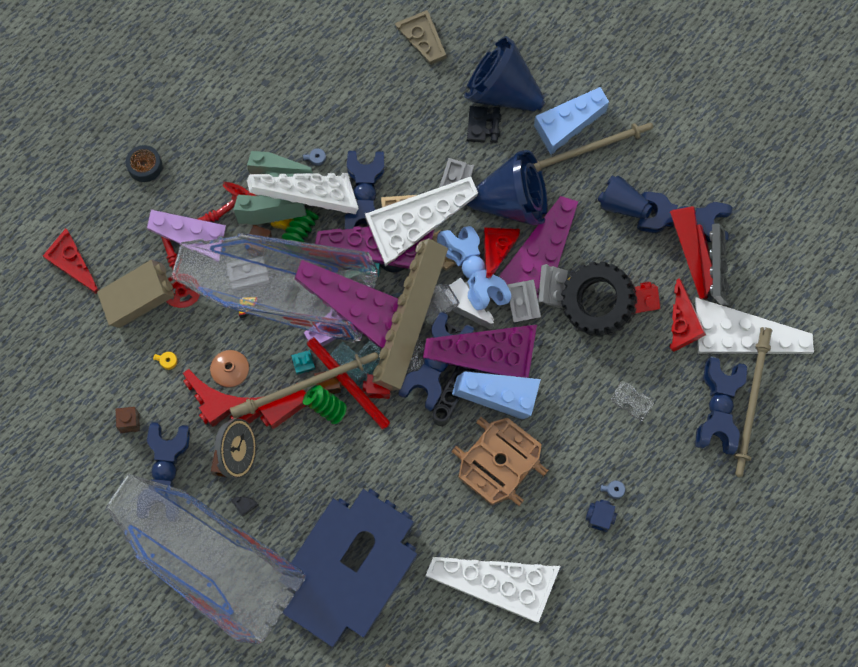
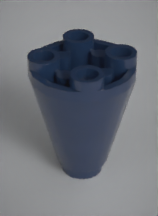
[598,175,653,219]

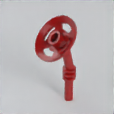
[197,182,256,222]
[161,236,200,308]

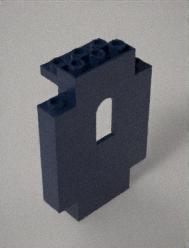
[279,489,419,647]

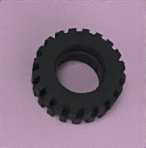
[561,261,637,337]

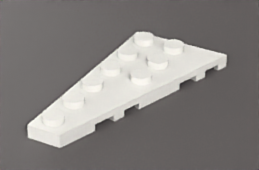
[247,173,358,214]
[365,177,478,266]
[695,298,814,354]
[425,557,560,623]

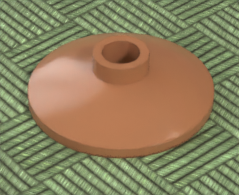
[210,350,249,387]

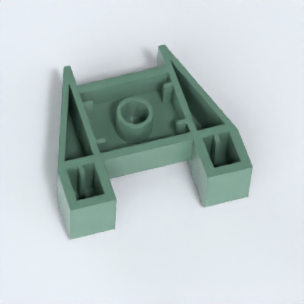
[233,151,313,225]

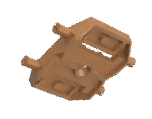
[452,417,549,506]

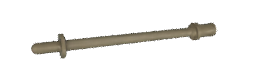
[534,123,653,172]
[733,327,773,477]
[230,352,378,419]

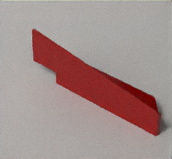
[670,206,713,300]

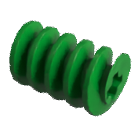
[282,209,319,251]
[303,385,347,424]

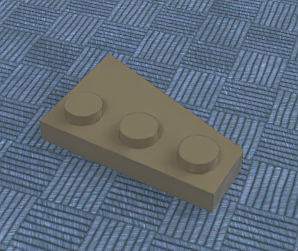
[394,10,447,65]

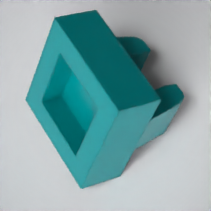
[291,350,315,375]

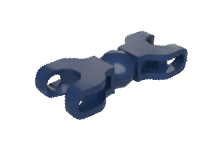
[345,150,384,229]
[637,192,732,242]
[399,312,474,412]
[695,356,747,455]
[137,422,190,522]

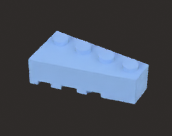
[534,87,609,155]
[452,372,541,419]

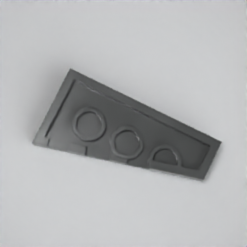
[710,223,731,307]

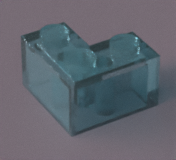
[330,340,381,386]

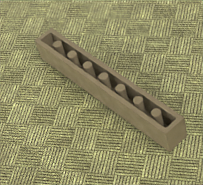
[372,238,448,391]

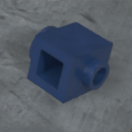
[585,500,617,533]

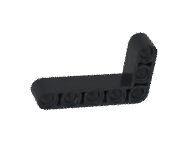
[432,322,476,426]

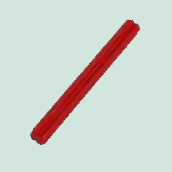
[307,337,390,429]

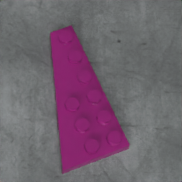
[499,196,578,298]
[314,226,434,269]
[294,260,398,349]
[423,325,537,378]

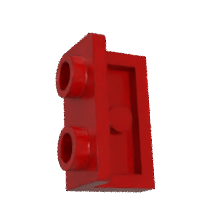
[635,282,660,313]

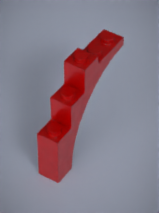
[183,369,306,429]

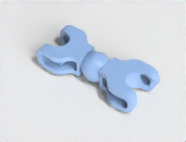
[437,226,511,310]

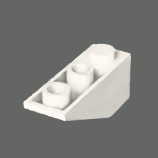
[442,278,494,330]

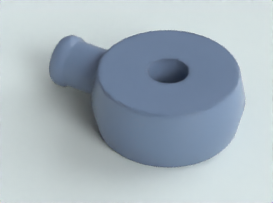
[303,148,326,166]
[600,481,625,499]

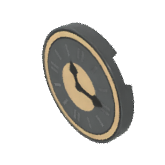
[214,419,256,479]

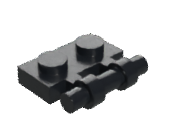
[467,106,502,143]

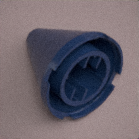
[464,36,545,112]
[467,150,548,226]

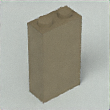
[97,260,174,328]

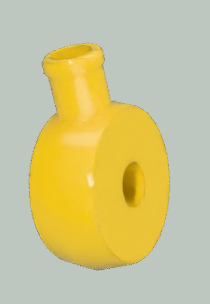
[153,352,178,370]

